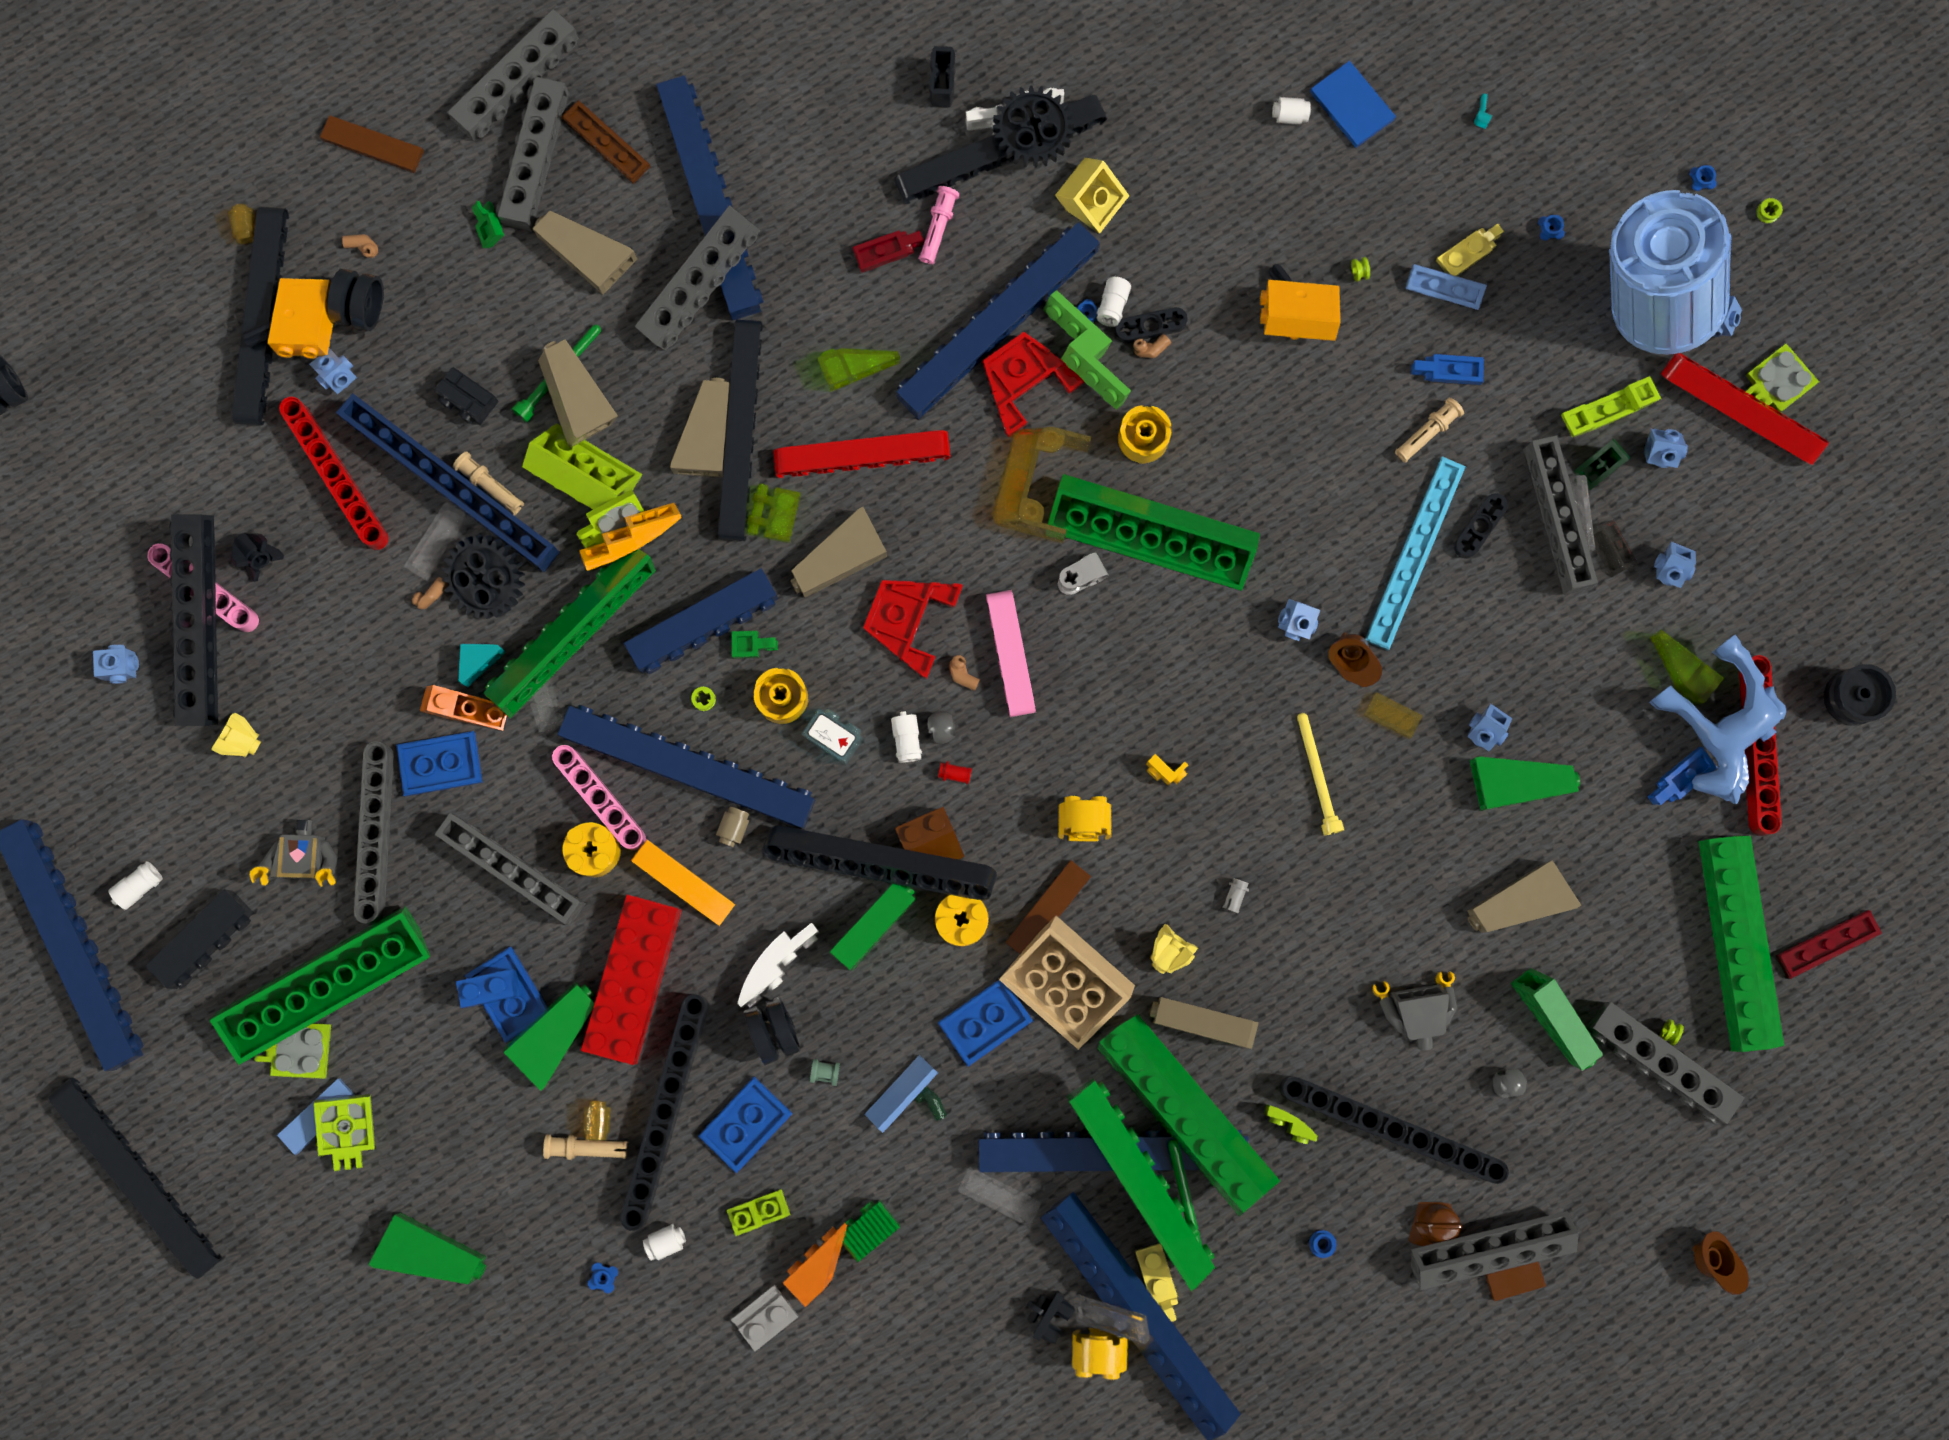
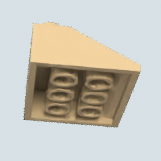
[999,916,1135,1050]

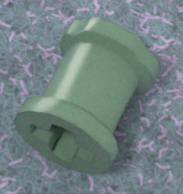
[810,1059,840,1086]

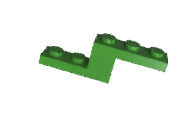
[1043,290,1131,410]

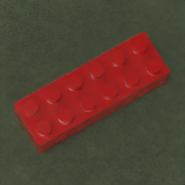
[581,895,682,1065]

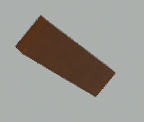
[561,100,651,184]
[320,115,424,173]
[1005,860,1092,954]

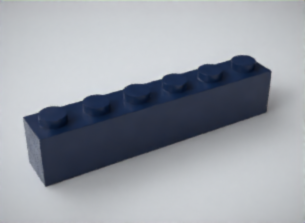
[624,568,778,674]

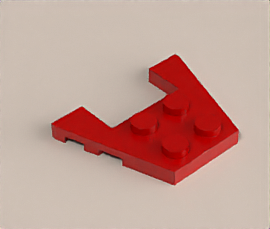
[983,332,1085,438]
[863,580,963,679]

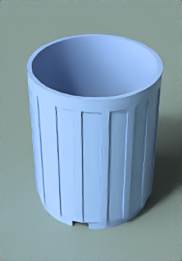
[1609,190,1731,354]

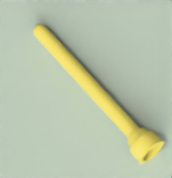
[1297,713,1344,836]

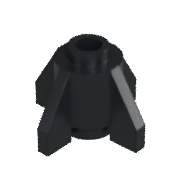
[231,532,284,582]

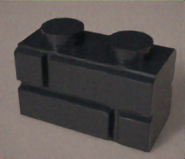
[435,367,499,425]

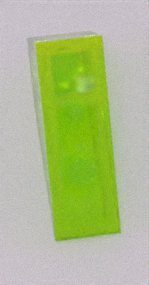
[817,348,900,392]
[1650,630,1724,705]

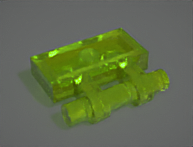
[747,484,801,543]

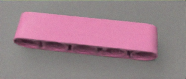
[147,544,259,632]
[986,590,1036,717]
[552,745,646,850]

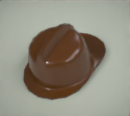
[1328,632,1382,687]
[1408,1202,1462,1246]
[1692,1231,1749,1295]

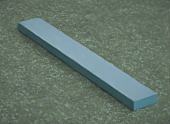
[1365,457,1466,651]

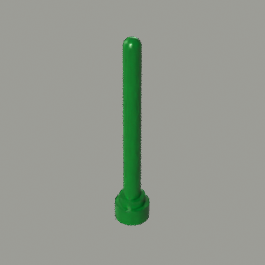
[511,325,601,423]
[1168,1140,1202,1246]

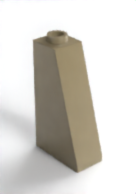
[533,211,637,295]
[538,339,618,448]
[671,378,730,477]
[790,507,887,598]
[1467,860,1582,933]
[1150,997,1259,1049]

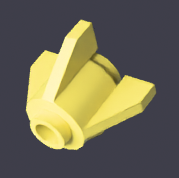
[211,713,261,758]
[1150,924,1198,974]

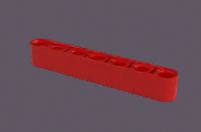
[1661,353,1829,465]
[279,397,389,550]
[773,430,951,478]
[1739,655,1782,836]

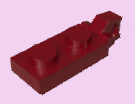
[852,230,924,273]

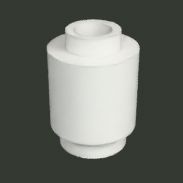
[1272,97,1310,125]
[643,1224,686,1260]

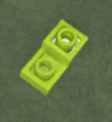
[1264,1104,1318,1145]
[727,1189,790,1236]

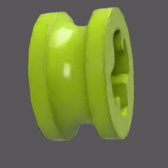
[1756,198,1783,223]
[1351,257,1370,282]
[691,686,716,711]
[1659,1019,1683,1046]

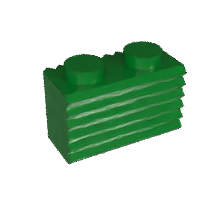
[839,1200,900,1263]

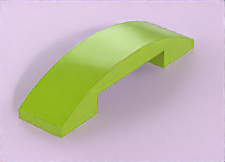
[1561,376,1661,437]

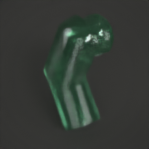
[915,1085,947,1121]

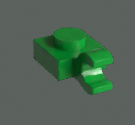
[472,201,504,248]
[732,631,778,659]

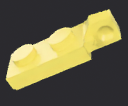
[1436,224,1504,276]
[1135,1243,1178,1322]

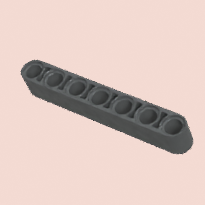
[354,741,394,924]

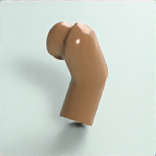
[342,234,378,258]
[1133,334,1171,358]
[412,577,448,609]
[949,655,980,691]

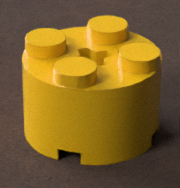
[1118,405,1171,464]
[754,668,808,724]
[1059,796,1111,842]
[563,823,621,877]
[935,895,988,947]
[1072,1328,1128,1379]

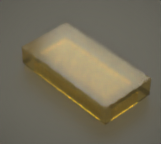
[1363,692,1423,739]

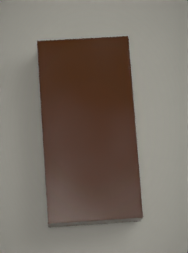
[1485,1261,1546,1301]

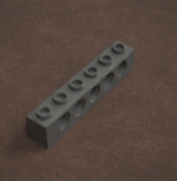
[447,9,579,141]
[496,77,569,232]
[635,205,760,350]
[1524,436,1598,595]
[434,813,586,925]
[1586,1002,1744,1125]
[1411,1211,1579,1290]

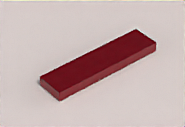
[1775,910,1882,979]

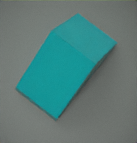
[458,644,506,688]

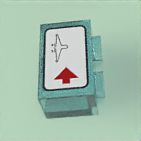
[801,708,863,765]

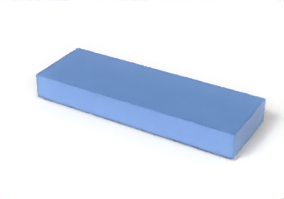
[1405,264,1487,310]
[865,1055,938,1133]
[277,1079,356,1155]

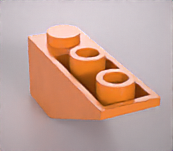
[420,685,507,731]
[783,1223,847,1307]

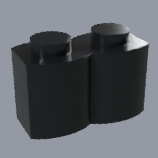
[929,46,955,108]

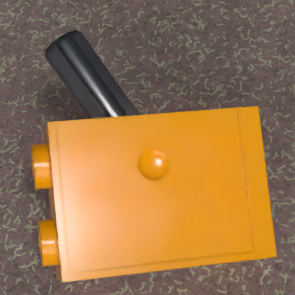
[1260,264,1340,341]
[242,278,333,359]

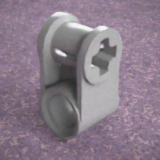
[1058,552,1109,595]

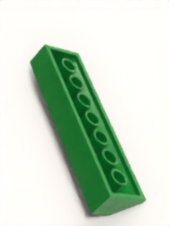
[1046,474,1260,591]
[484,549,656,719]
[1698,836,1784,1052]
[209,906,430,1065]
[1097,1015,1280,1217]
[1066,1079,1215,1291]

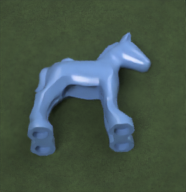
[1649,635,1786,804]

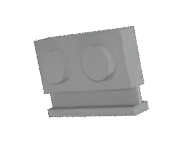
[731,1285,798,1351]

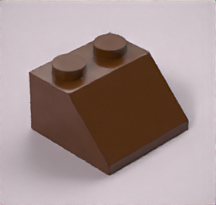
[895,807,965,860]

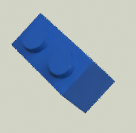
[456,970,521,1008]

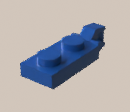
[1411,354,1484,385]
[1648,747,1718,805]

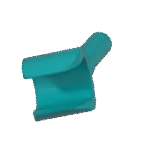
[1474,94,1492,129]

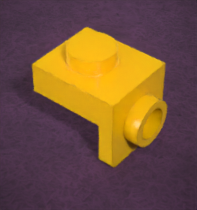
[1146,754,1188,785]

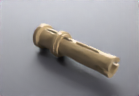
[1395,398,1464,463]
[452,452,524,516]
[543,1134,628,1160]

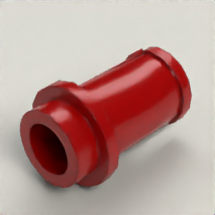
[938,761,972,784]

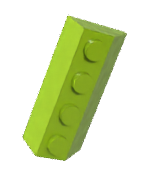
[522,423,642,510]

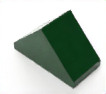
[1574,439,1630,490]

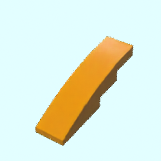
[579,503,681,571]
[631,839,735,926]

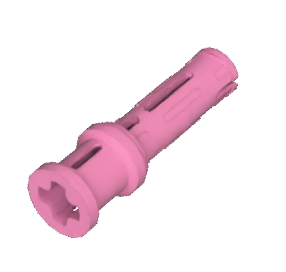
[919,186,959,265]

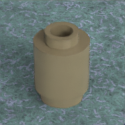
[716,806,749,847]

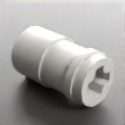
[1097,277,1131,327]
[891,711,922,763]
[108,862,163,910]

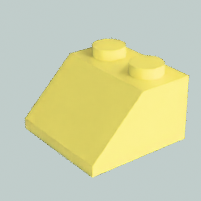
[1055,158,1129,234]

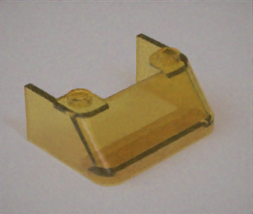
[992,427,1091,543]

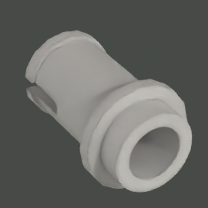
[1223,878,1249,913]

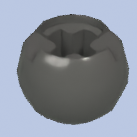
[928,711,956,744]
[1492,1069,1527,1098]

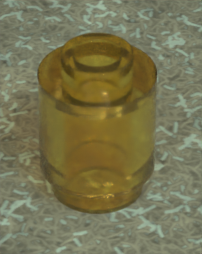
[227,204,256,245]
[583,1101,611,1140]

